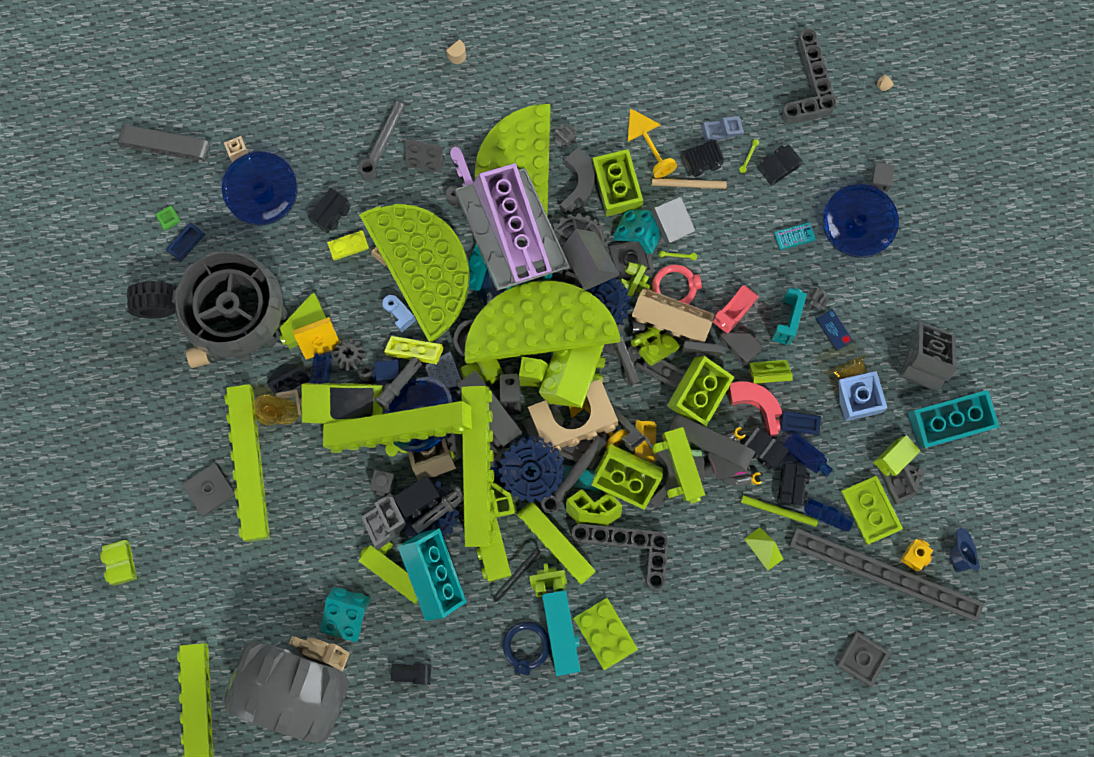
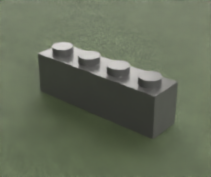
[456,371,522,449]

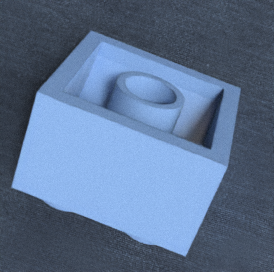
[838,371,887,421]

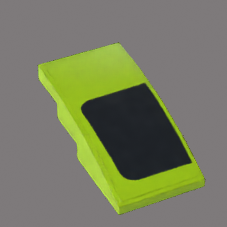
[302,383,383,424]

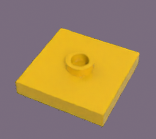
[293,317,341,360]

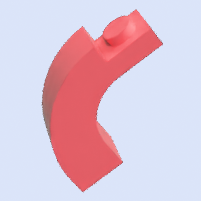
[713,285,760,334]
[728,382,782,437]

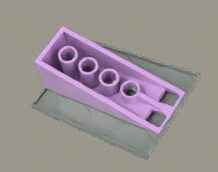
[454,163,570,291]

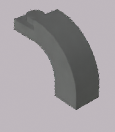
[560,147,595,215]
[648,441,678,508]

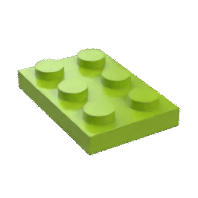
[840,476,903,545]
[573,598,638,670]

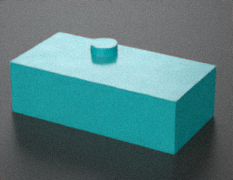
[908,390,1000,449]
[398,528,467,621]
[542,590,581,677]

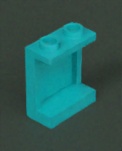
[771,288,807,345]

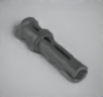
[374,357,422,410]
[411,486,464,534]

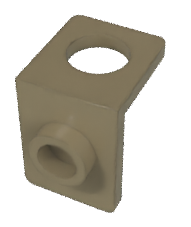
[276,389,302,418]

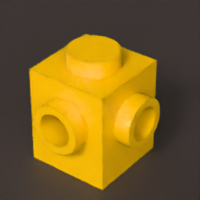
[900,539,933,572]

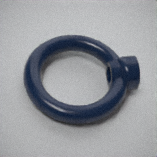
[503,622,551,675]

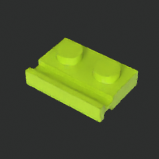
[749,360,793,384]

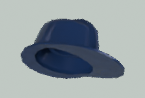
[949,528,980,572]

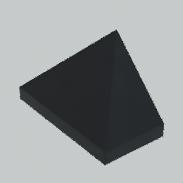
[267,364,310,398]

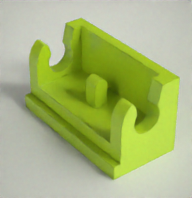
[873,435,920,476]

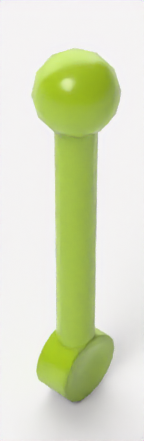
[739,139,759,173]
[658,250,697,261]

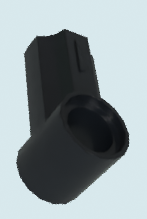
[391,663,432,685]

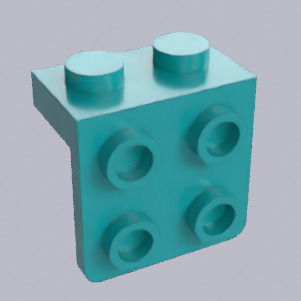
[613,210,661,254]
[320,587,371,642]

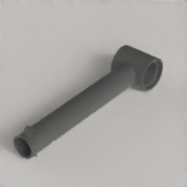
[358,101,405,181]
[541,436,607,513]

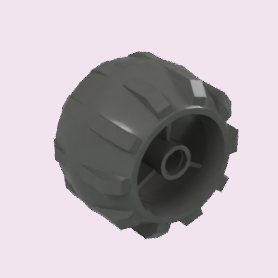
[172,250,288,363]
[223,641,350,744]

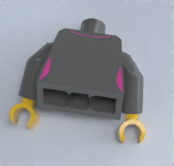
[704,427,762,487]

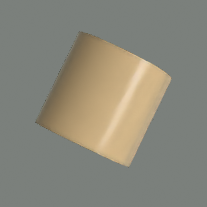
[446,40,466,64]
[186,347,210,368]

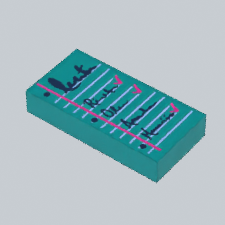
[774,222,816,251]

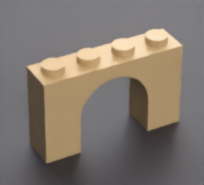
[528,379,618,451]

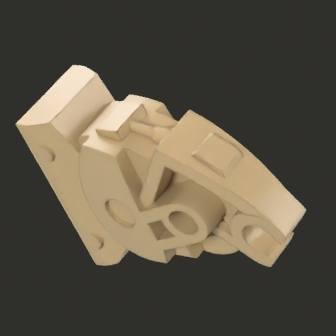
[289,636,350,671]

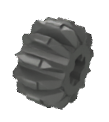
[333,338,366,371]

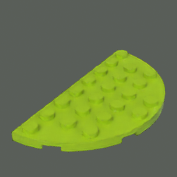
[475,104,551,215]
[359,204,470,343]
[465,281,621,363]

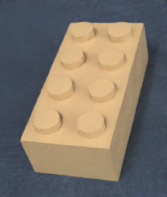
[632,288,715,343]

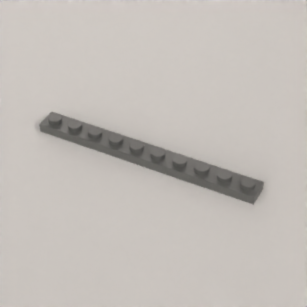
[789,528,984,622]

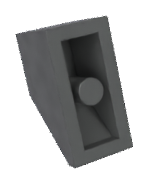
[718,333,763,366]

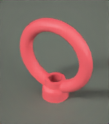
[652,265,702,304]

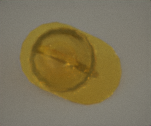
[823,355,867,379]
[253,395,299,426]

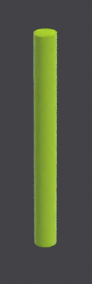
[741,495,818,527]

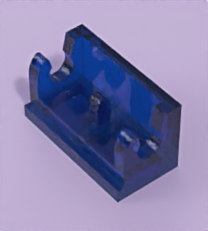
[309,353,333,384]

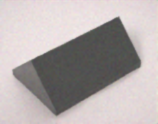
[561,229,619,291]

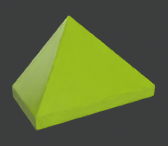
[744,527,783,571]

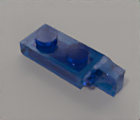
[783,431,833,477]

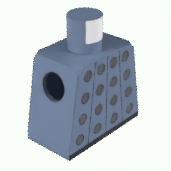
[418,351,463,394]

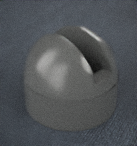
[631,320,645,335]
[357,367,373,383]

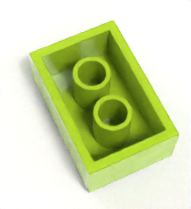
[592,149,643,217]
[667,356,734,426]
[591,444,663,510]

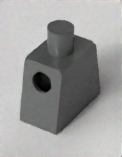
[500,366,521,414]

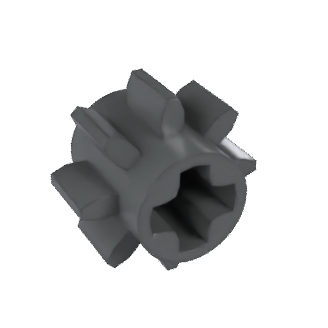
[554,124,577,147]
[805,288,829,312]

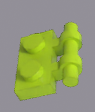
[631,325,680,366]

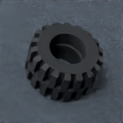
[127,281,176,319]

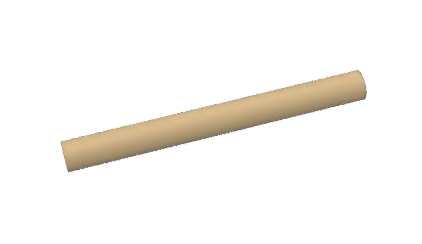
[652,178,727,189]

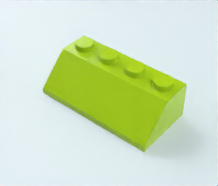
[539,345,604,408]

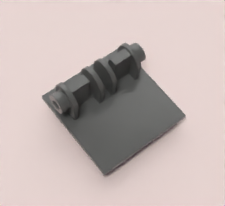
[406,138,445,173]

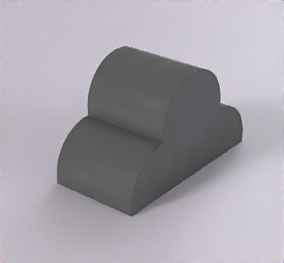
[900,321,957,392]

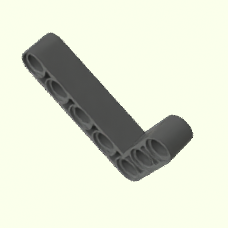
[781,28,836,124]
[571,524,668,591]

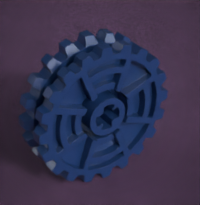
[574,277,631,325]
[499,436,565,502]
[398,479,460,540]

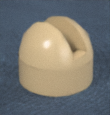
[877,75,894,91]

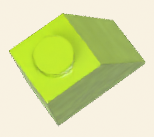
[279,293,326,349]
[519,357,549,388]

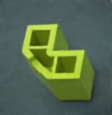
[491,481,517,517]
[566,489,623,527]

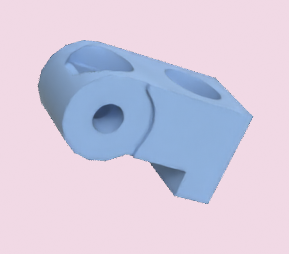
[383,295,416,332]

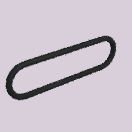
[493,549,541,602]

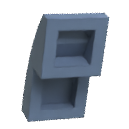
[701,116,744,142]

